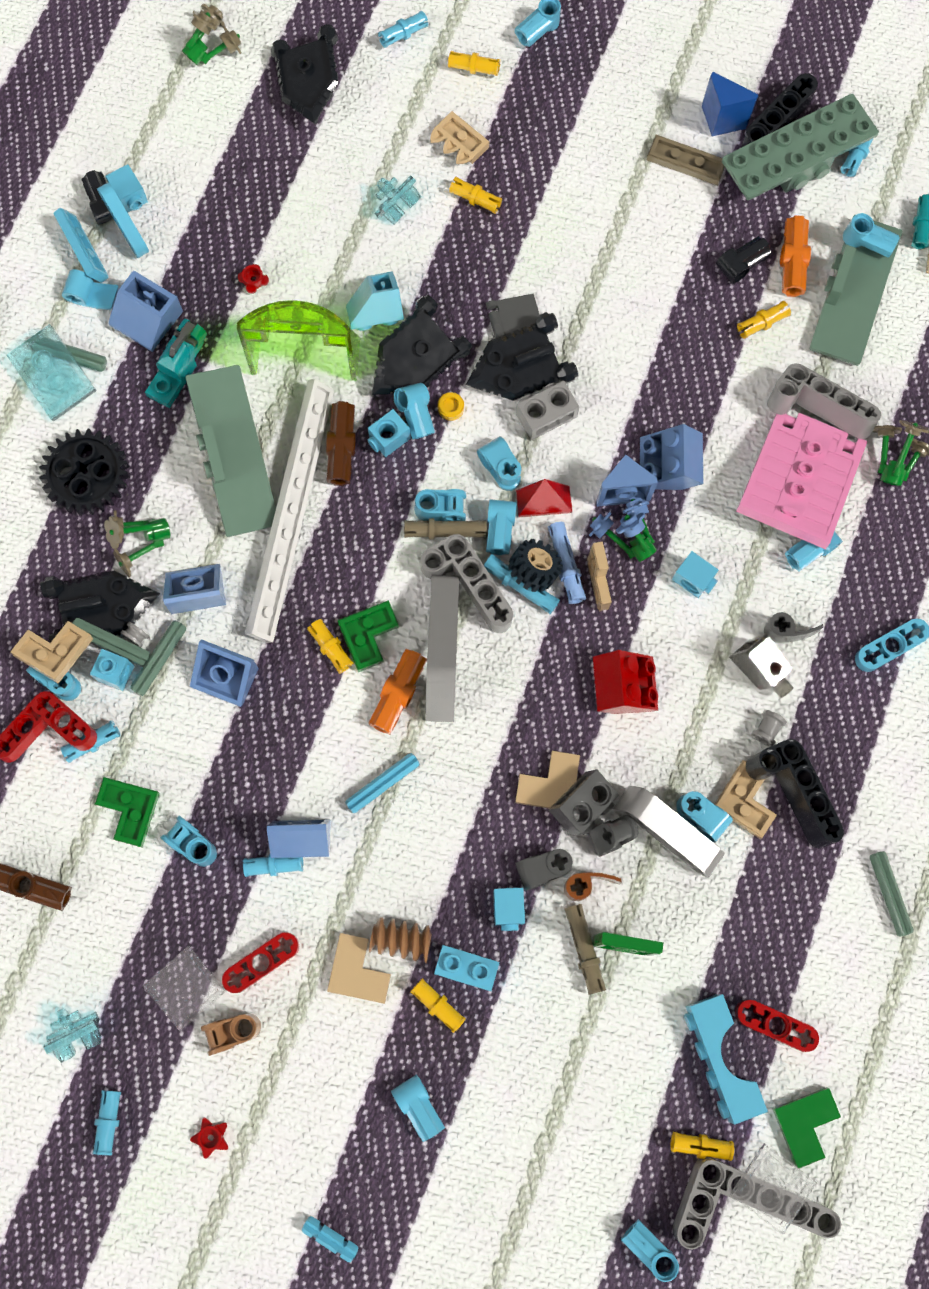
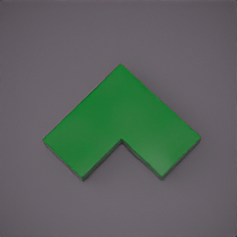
[337,600,399,673]
[95,777,160,848]
[773,1087,841,1169]

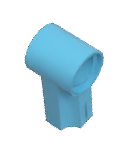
[515,0,561,47]
[842,213,900,258]
[394,383,435,440]
[486,499,517,555]
[785,531,843,572]
[391,1074,445,1142]
[621,1219,679,1282]

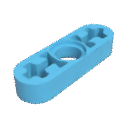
[97,182,149,258]
[855,619,929,672]

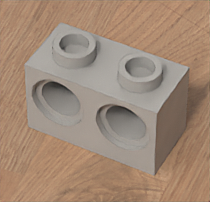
[516,381,580,440]

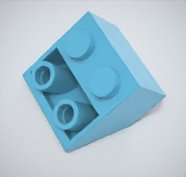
[346,271,404,331]

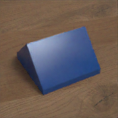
[701,72,758,137]

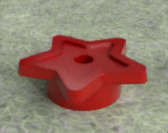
[190,1118,228,1159]

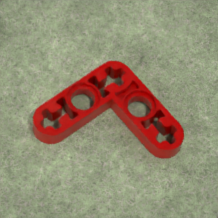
[0,691,97,763]

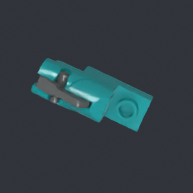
[145,318,207,408]

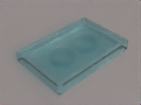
[6,324,97,421]

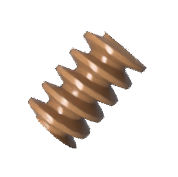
[369,916,432,963]

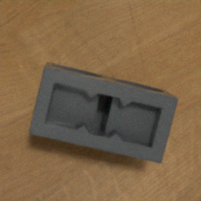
[548,769,619,835]

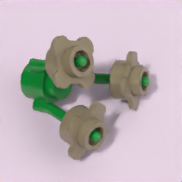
[182,4,242,65]

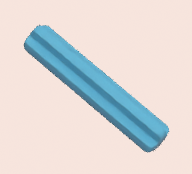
[345,753,419,813]

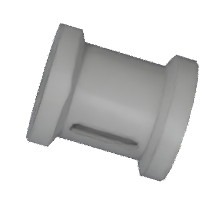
[751,710,787,747]

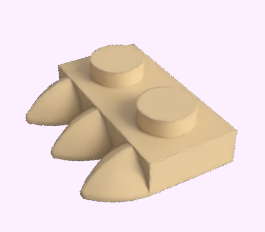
[430,111,490,164]

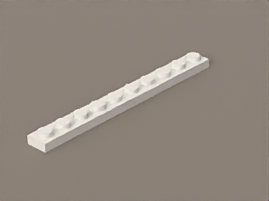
[245,378,334,643]

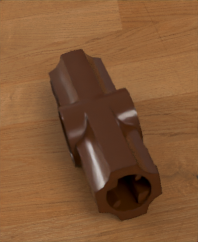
[326,401,356,486]
[0,863,72,911]

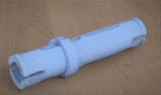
[548,522,586,604]

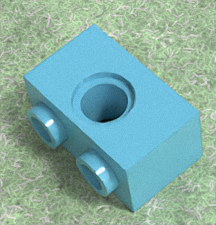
[434,945,500,991]

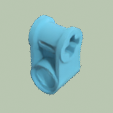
[477,436,521,491]
[414,489,466,521]
[26,666,81,701]
[676,791,733,843]
[160,815,217,867]

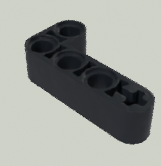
[741,73,818,148]
[746,739,844,849]

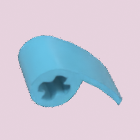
[62,269,119,310]

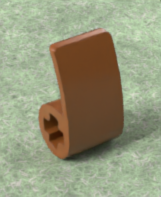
[564,872,622,901]

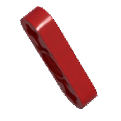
[222,932,300,993]
[735,1000,819,1052]

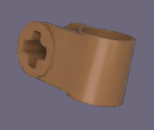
[201,1013,261,1056]

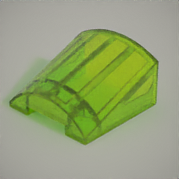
[236,300,360,381]

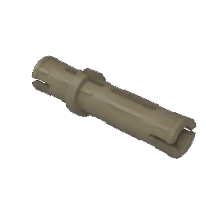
[404,518,487,540]
[564,904,607,995]

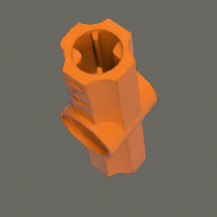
[780,215,811,297]
[369,649,427,735]

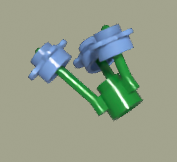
[589,498,657,562]

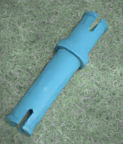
[484,554,560,614]

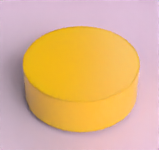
[438,392,464,421]

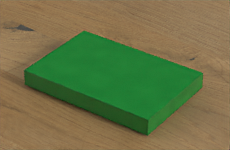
[593,932,664,956]

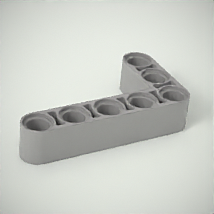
[426,575,459,722]
[672,1157,841,1250]

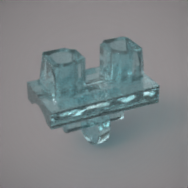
[374,175,422,225]
[43,1008,102,1063]

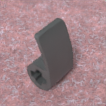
[764,612,823,643]

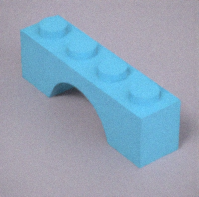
[684,994,768,1125]

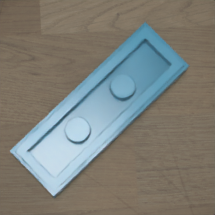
[53,208,109,283]

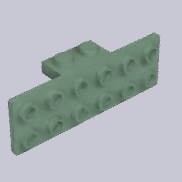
[722,94,879,200]
[809,215,903,366]
[186,365,276,537]

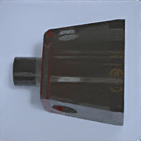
[729,634,794,698]

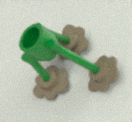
[873,420,929,487]
[104,510,171,578]

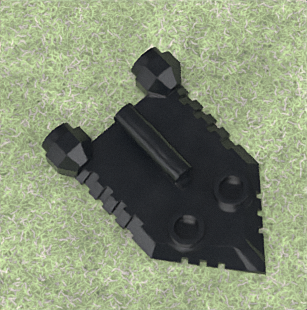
[270,24,339,125]
[372,294,472,395]
[466,312,578,401]
[40,570,160,643]

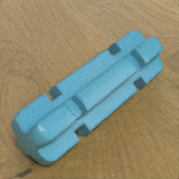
[302,1216,358,1262]

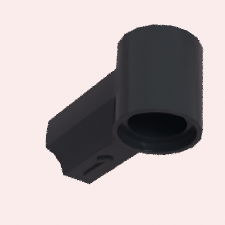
[81,170,114,225]
[716,236,772,284]

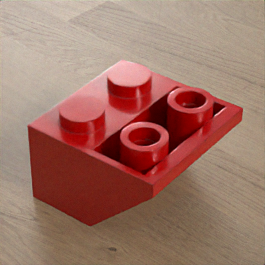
[593,650,659,714]

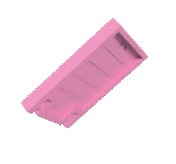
[736,413,868,550]

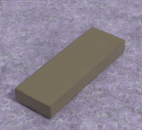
[646,135,725,186]

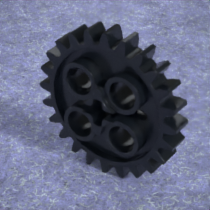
[39,428,130,516]

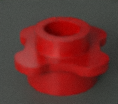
[238,264,269,294]

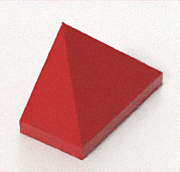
[516,479,572,518]

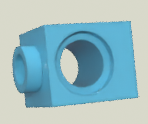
[105,164,148,213]
[368,409,411,457]
[672,551,719,599]
[90,649,135,691]
[493,888,525,931]

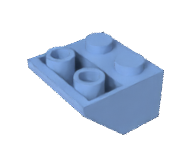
[108,270,183,352]
[640,424,704,490]

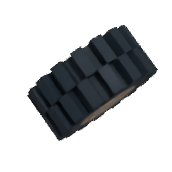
[508,539,563,592]

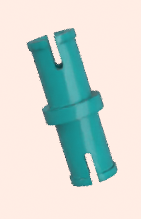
[911,194,929,250]

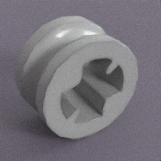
[121,622,149,647]

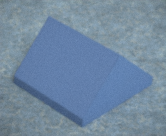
[596,455,658,507]
[163,564,226,614]
[190,639,259,707]
[267,819,331,858]

